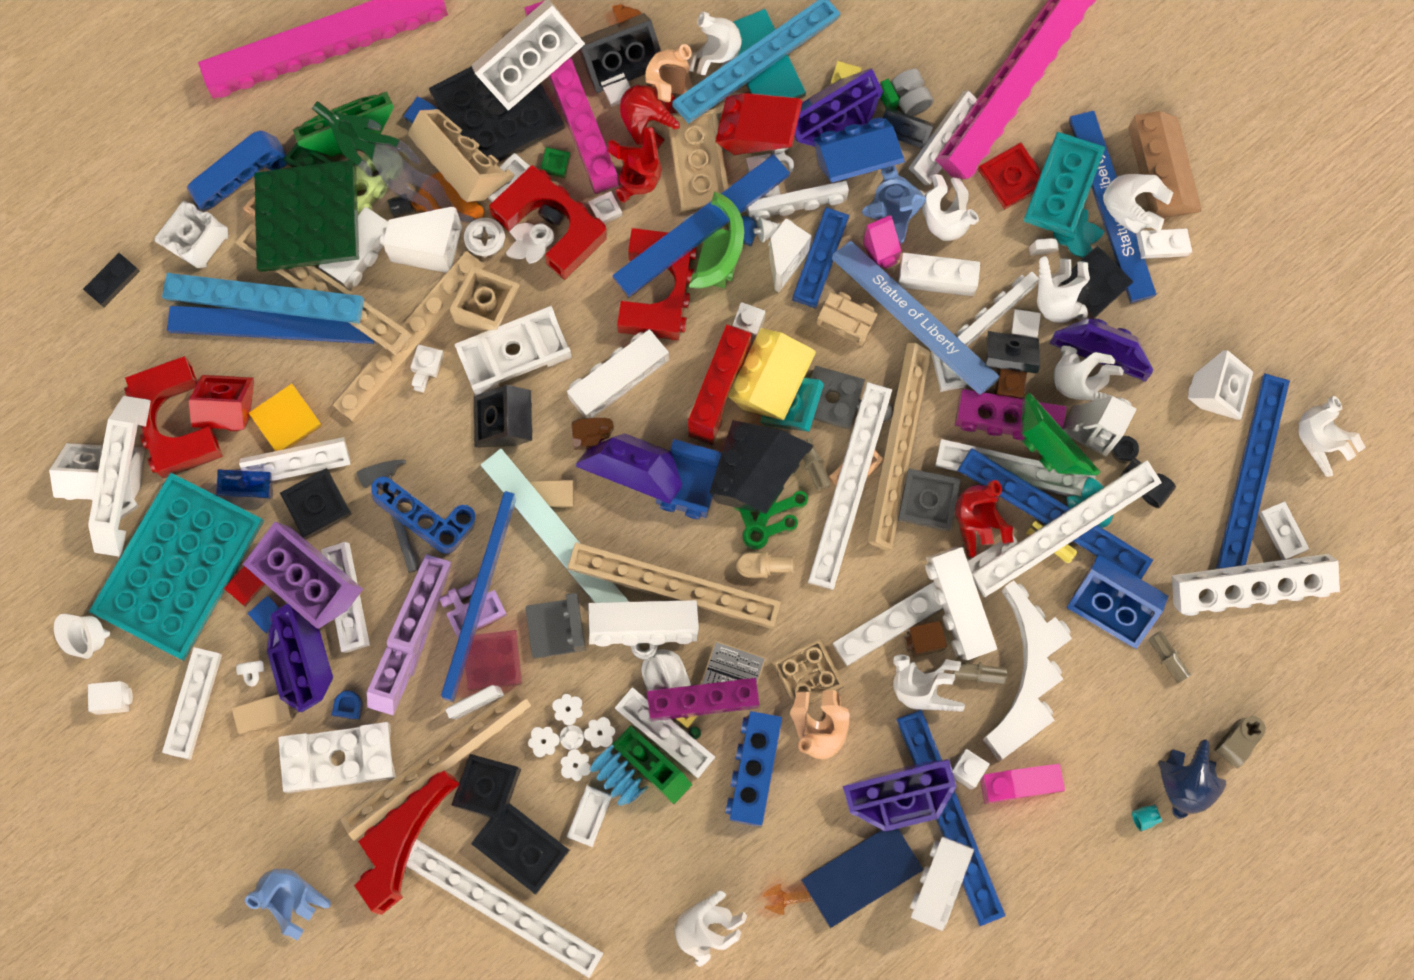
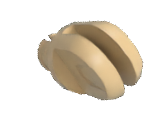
[736,552,795,578]

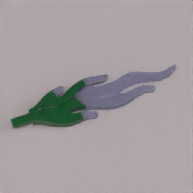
[312,101,473,222]

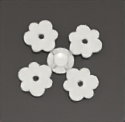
[528,694,615,781]

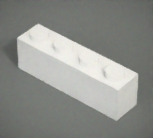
[567,329,669,419]
[925,547,997,660]
[588,600,699,646]

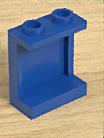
[656,439,722,520]

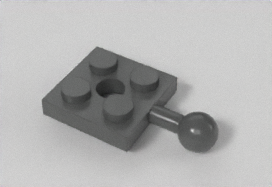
[811,365,893,430]

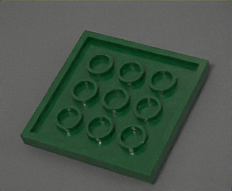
[254,160,359,272]

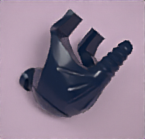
[1158,739,1226,819]

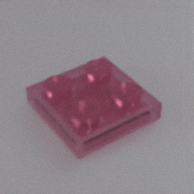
[465,630,522,691]

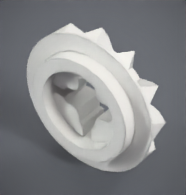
[464,218,505,258]

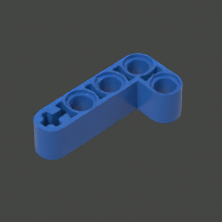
[187,130,287,211]
[371,477,475,554]

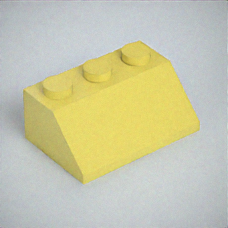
[728,328,816,421]

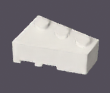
[1063,396,1137,456]
[910,837,974,931]

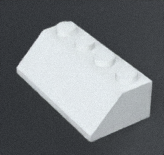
[472,0,585,110]

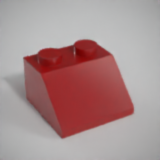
[188,375,254,431]

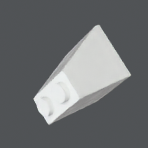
[381,207,462,273]

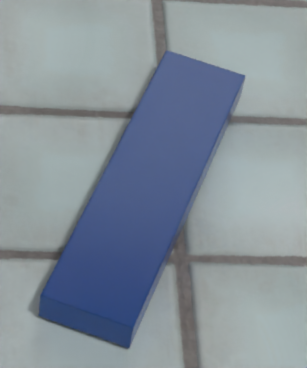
[792,207,849,309]

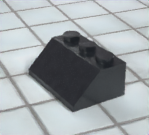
[579,13,661,93]

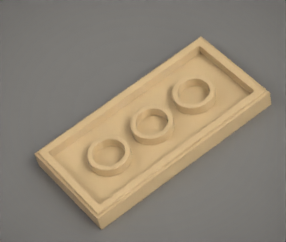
[667,108,728,213]

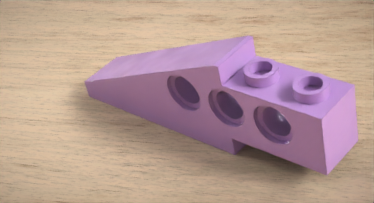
[367,554,451,716]

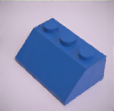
[813,118,905,183]
[1066,555,1169,649]

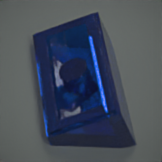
[216,469,273,499]

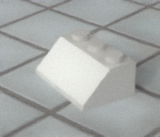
[49,443,145,503]

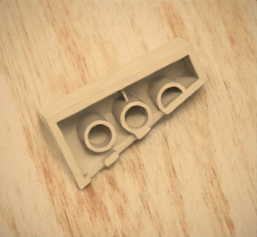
[407,109,515,202]

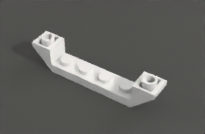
[88,396,151,557]

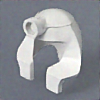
[687,11,741,75]
[920,174,979,241]
[1103,174,1173,234]
[1037,256,1090,323]
[1053,346,1124,401]
[1299,396,1366,477]
[893,655,965,712]
[674,891,747,967]

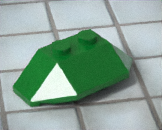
[292,91,394,157]
[1020,392,1101,476]

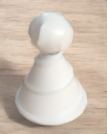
[753,218,793,243]

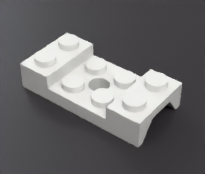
[455,306,572,396]
[278,722,396,793]

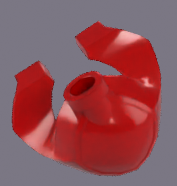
[619,84,680,150]
[607,127,662,203]
[955,480,1014,558]

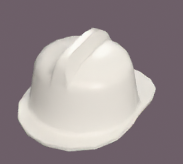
[54,614,110,659]
[641,649,691,691]

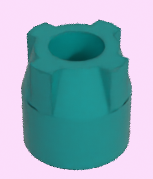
[1132,804,1162,832]

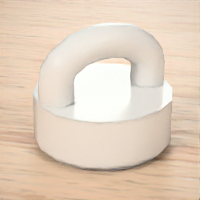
[236,661,264,686]

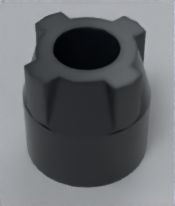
[387,193,414,218]

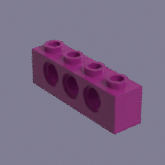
[955,389,1066,441]
[647,678,760,722]

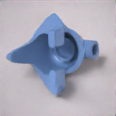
[862,166,926,244]
[245,868,331,941]

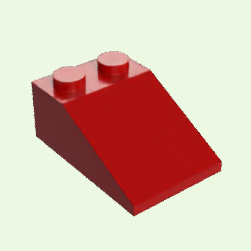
[715,93,803,156]

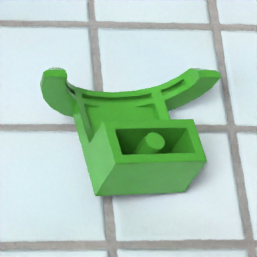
[689,192,744,289]

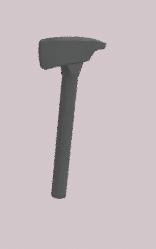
[356,459,418,573]

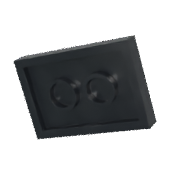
[471,803,571,895]

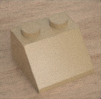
[450,266,520,332]

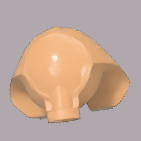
[645,44,693,102]
[790,690,849,759]

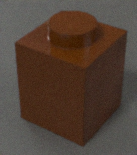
[994,368,1027,399]
[904,621,947,658]

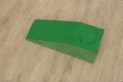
[612,726,693,805]

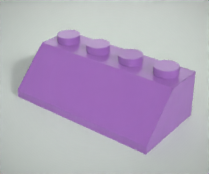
[243,522,363,629]

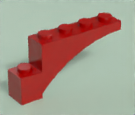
[354,770,459,915]

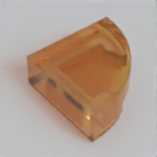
[612,4,642,23]

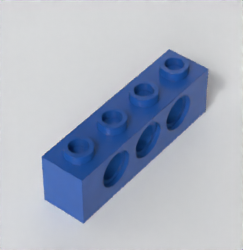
[725,711,782,827]

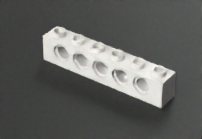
[1172,554,1340,616]

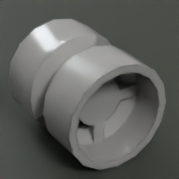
[891,69,934,116]

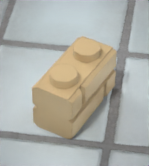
[817,292,878,346]

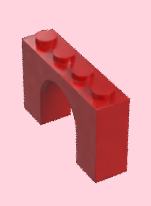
[489,165,607,281]
[617,228,697,341]
[688,324,751,445]
[124,356,223,479]

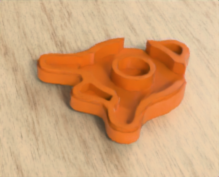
[411,172,485,220]

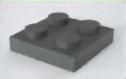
[898,468,961,532]

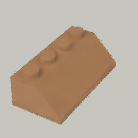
[1128,111,1202,218]

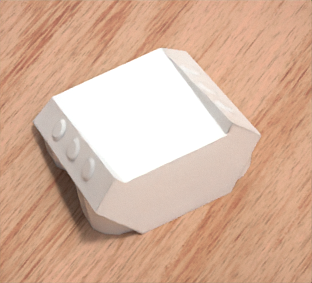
[155,201,228,268]

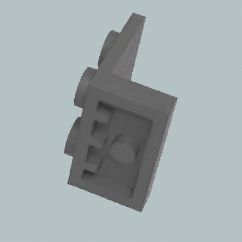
[525,593,586,659]

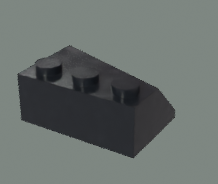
[709,420,813,514]

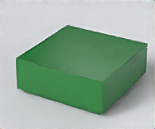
[880,78,899,110]
[540,147,571,179]

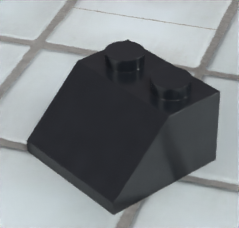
[474,385,533,448]

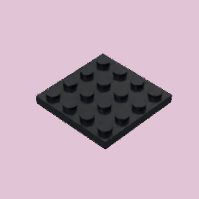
[429,66,565,162]

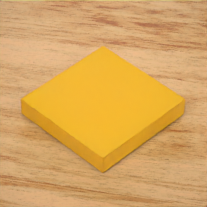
[249,383,322,451]

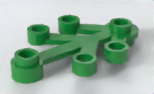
[734,473,808,550]

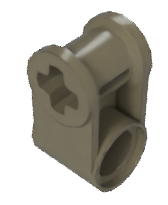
[1215,716,1266,768]

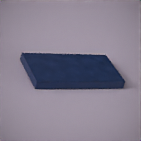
[801,829,924,928]

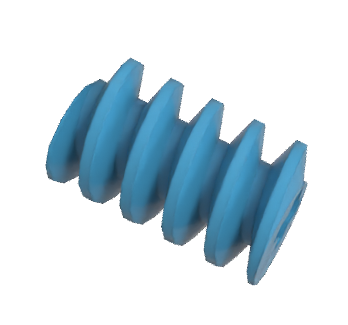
[589,745,649,806]

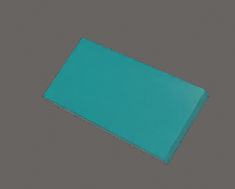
[733,9,806,98]
[1023,131,1106,238]

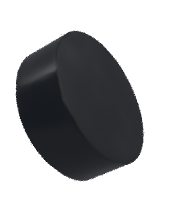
[538,204,564,226]
[1111,436,1139,463]

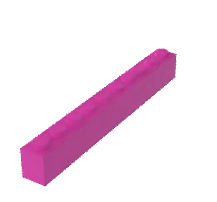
[198,0,448,99]
[935,0,1096,179]

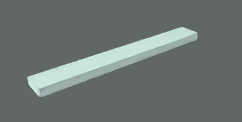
[481,449,629,603]

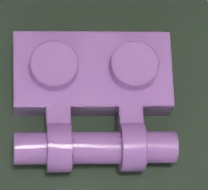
[439,577,507,638]

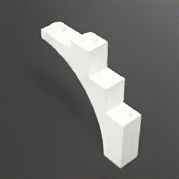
[983,580,1072,761]

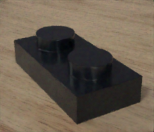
[883,107,934,148]
[83,253,140,308]

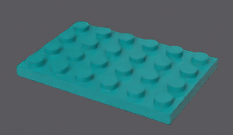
[89,472,264,661]

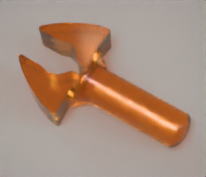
[763,884,813,915]

